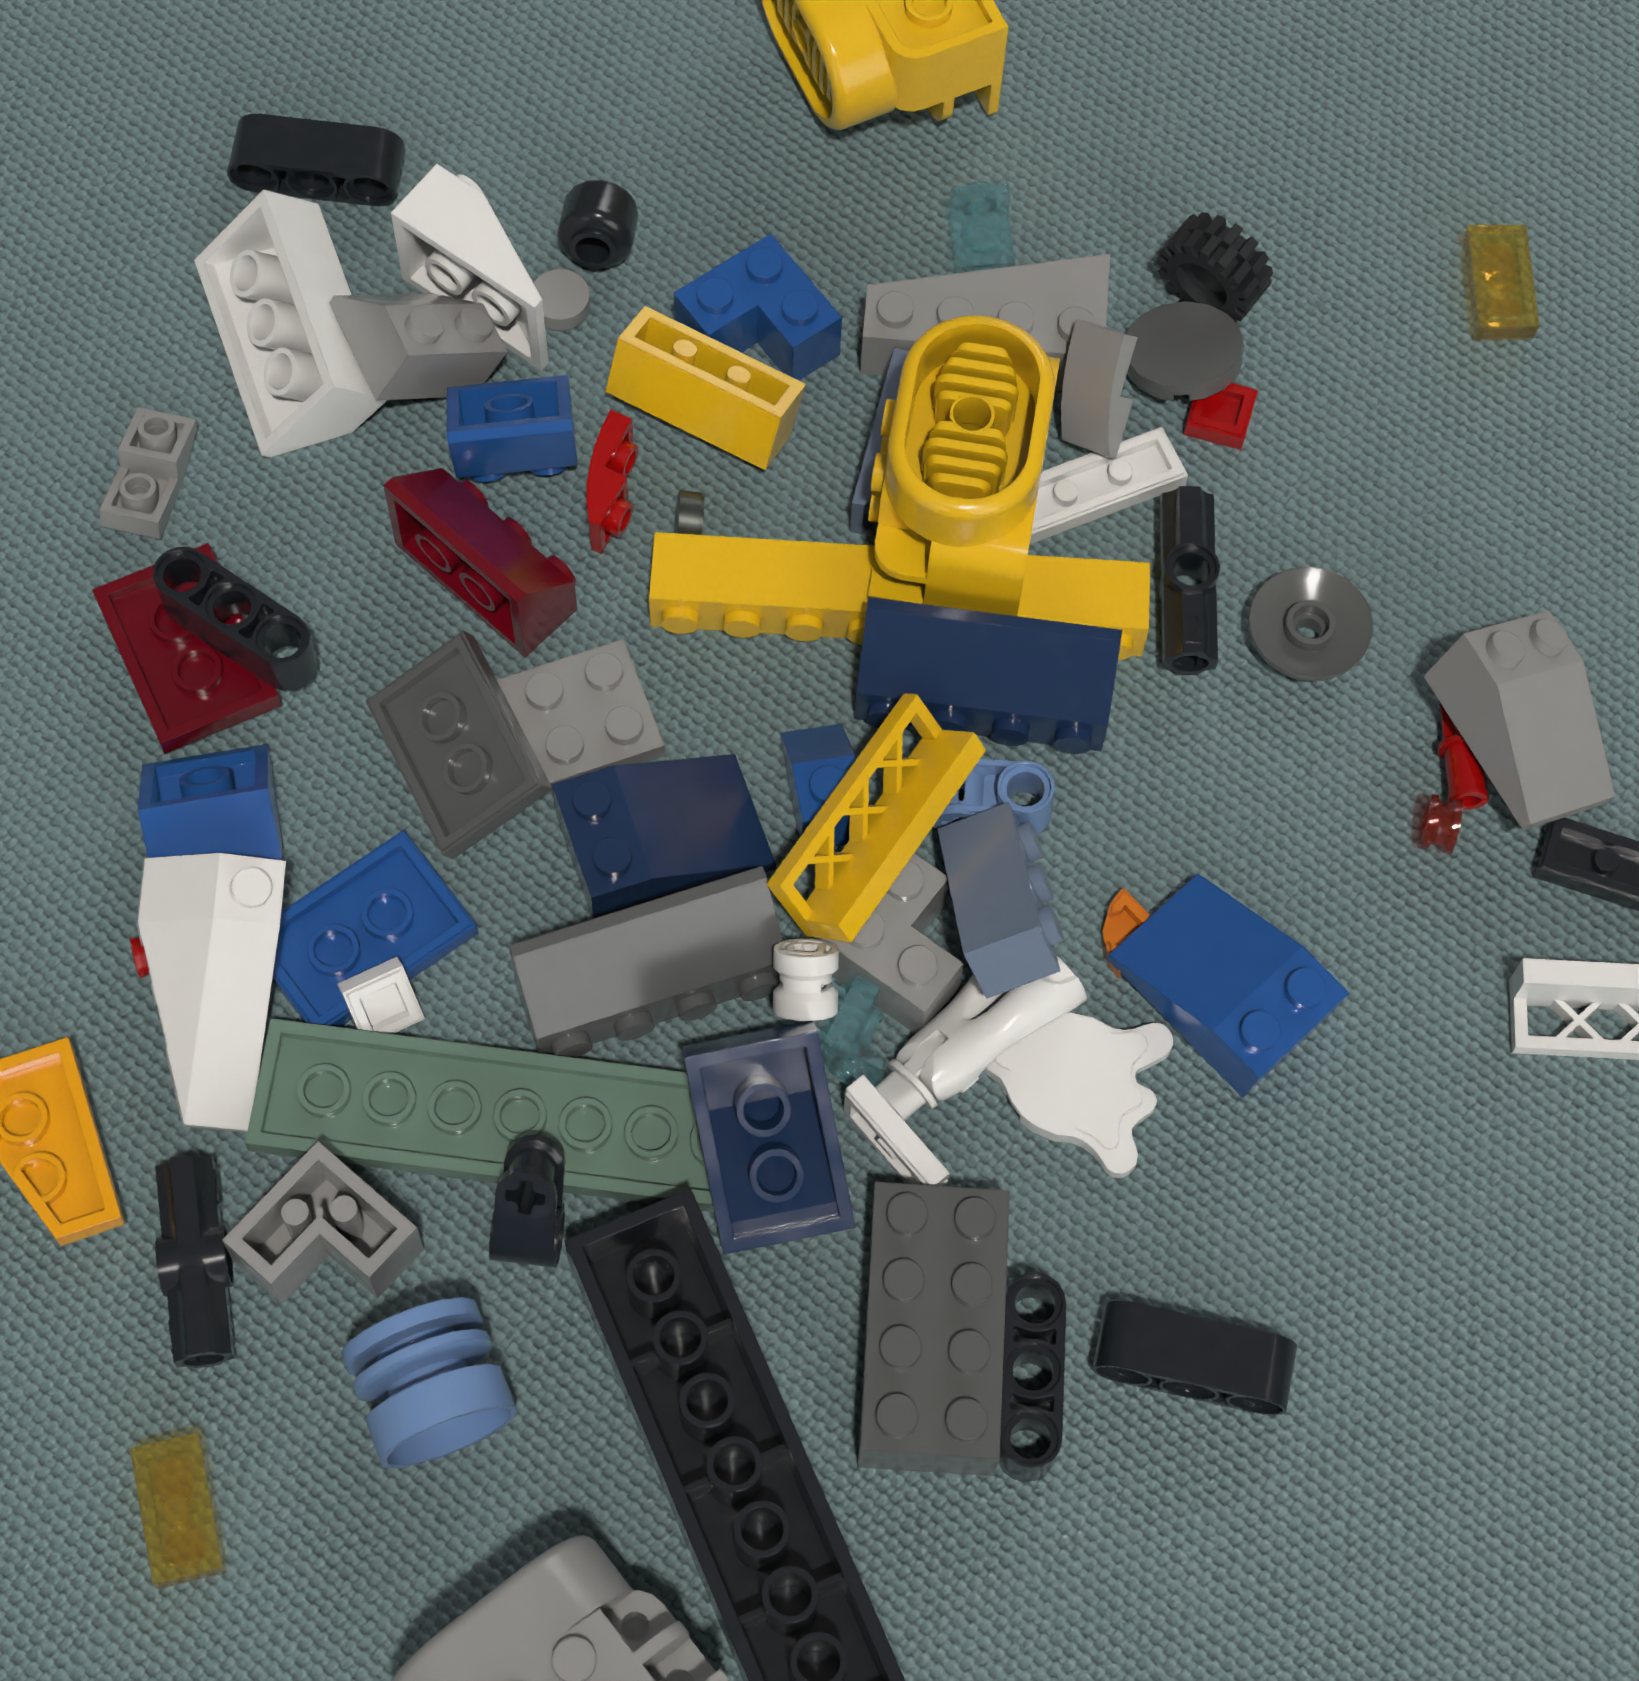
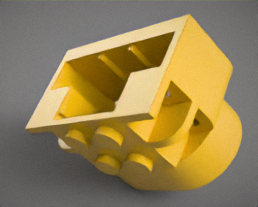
[761,0,1009,130]
[867,315,1060,616]

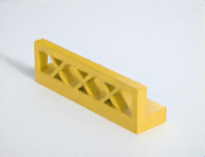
[766,693,986,943]

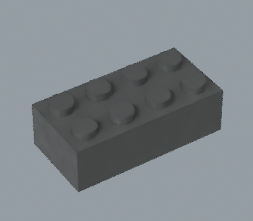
[858,1182,1010,1476]

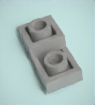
[1061,319,1138,458]
[99,407,197,539]

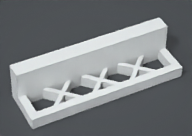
[1509,958,1639,1060]

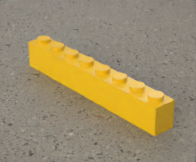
[649,532,1150,660]

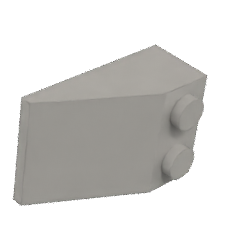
[1424,610,1615,831]

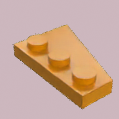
[0,1037,126,1246]

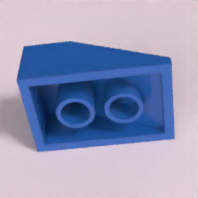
[1106,874,1349,1098]

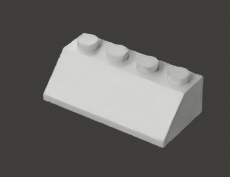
[194,189,387,457]

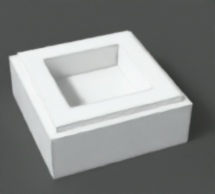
[337,957,425,1034]

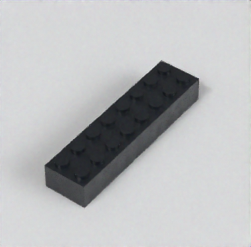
[564,1189,905,1681]

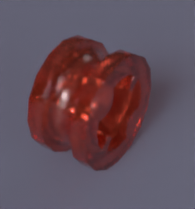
[1418,793,1463,855]

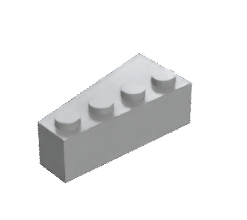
[860,254,1110,391]

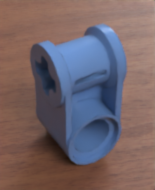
[933,758,1055,834]

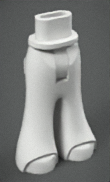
[875,956,1087,1121]

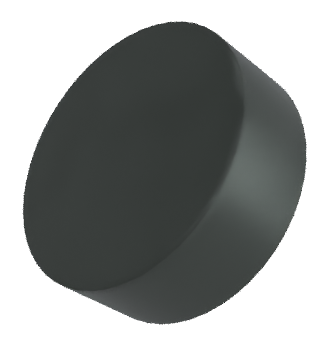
[674,490,705,535]

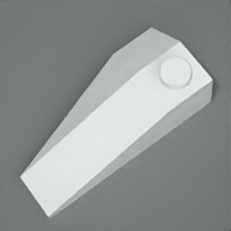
[136,853,286,1133]

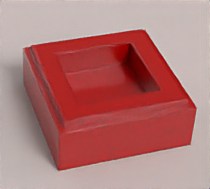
[1184,383,1258,450]

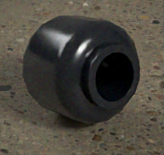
[557,180,639,269]

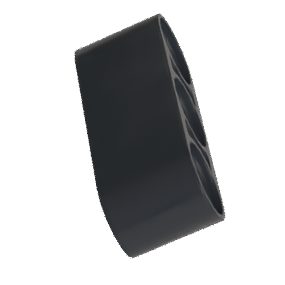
[227,114,405,206]
[153,547,317,691]
[998,1272,1066,1482]
[1092,1301,1297,1415]

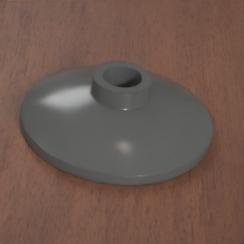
[1248,567,1373,681]

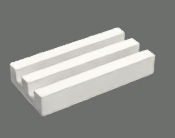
[843,1074,950,1186]

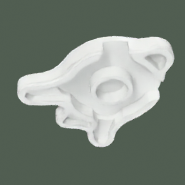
[984,1012,1173,1178]

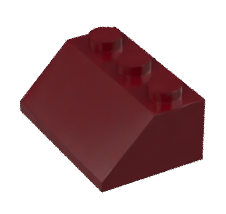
[383,468,577,658]

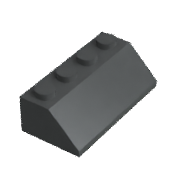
[509,866,783,1058]

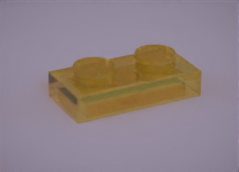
[1463,225,1539,339]
[130,1432,226,1589]

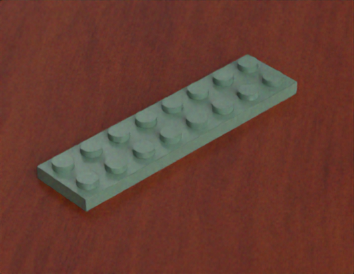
[245,1018,715,1212]

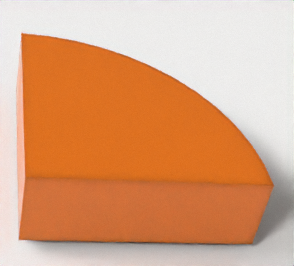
[1101,888,1151,979]

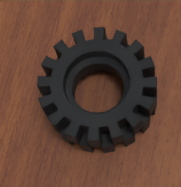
[1157,212,1273,323]

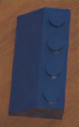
[854,597,1122,754]

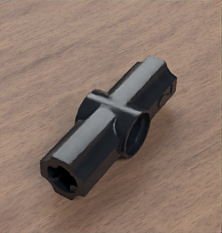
[1157,486,1220,675]
[155,1155,235,1368]

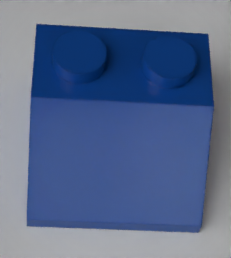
[446,375,578,482]
[138,744,282,860]

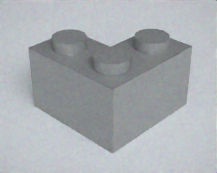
[819,853,964,1034]
[222,1141,424,1305]

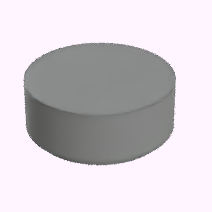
[534,269,590,331]

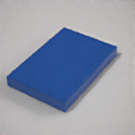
[272,830,478,1027]

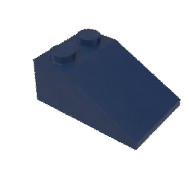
[552,754,776,919]
[682,1021,856,1255]

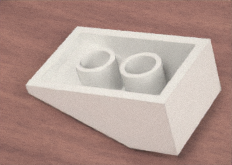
[391,164,549,371]

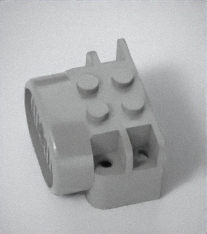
[391,1536,730,1681]

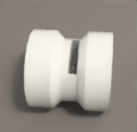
[773,938,839,1021]

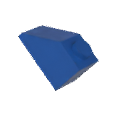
[780,724,856,847]

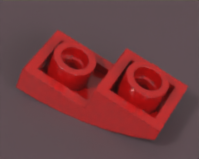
[587,409,639,554]

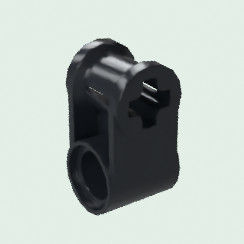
[489,1135,566,1268]

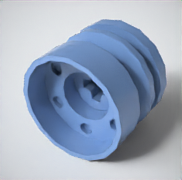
[340,1297,517,1468]

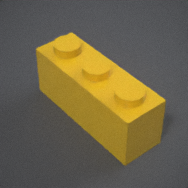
[605,306,806,470]

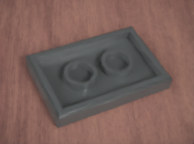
[366,631,553,859]

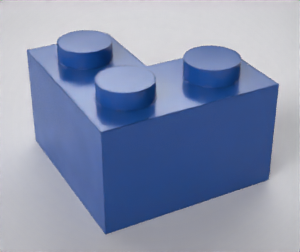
[673,234,842,380]

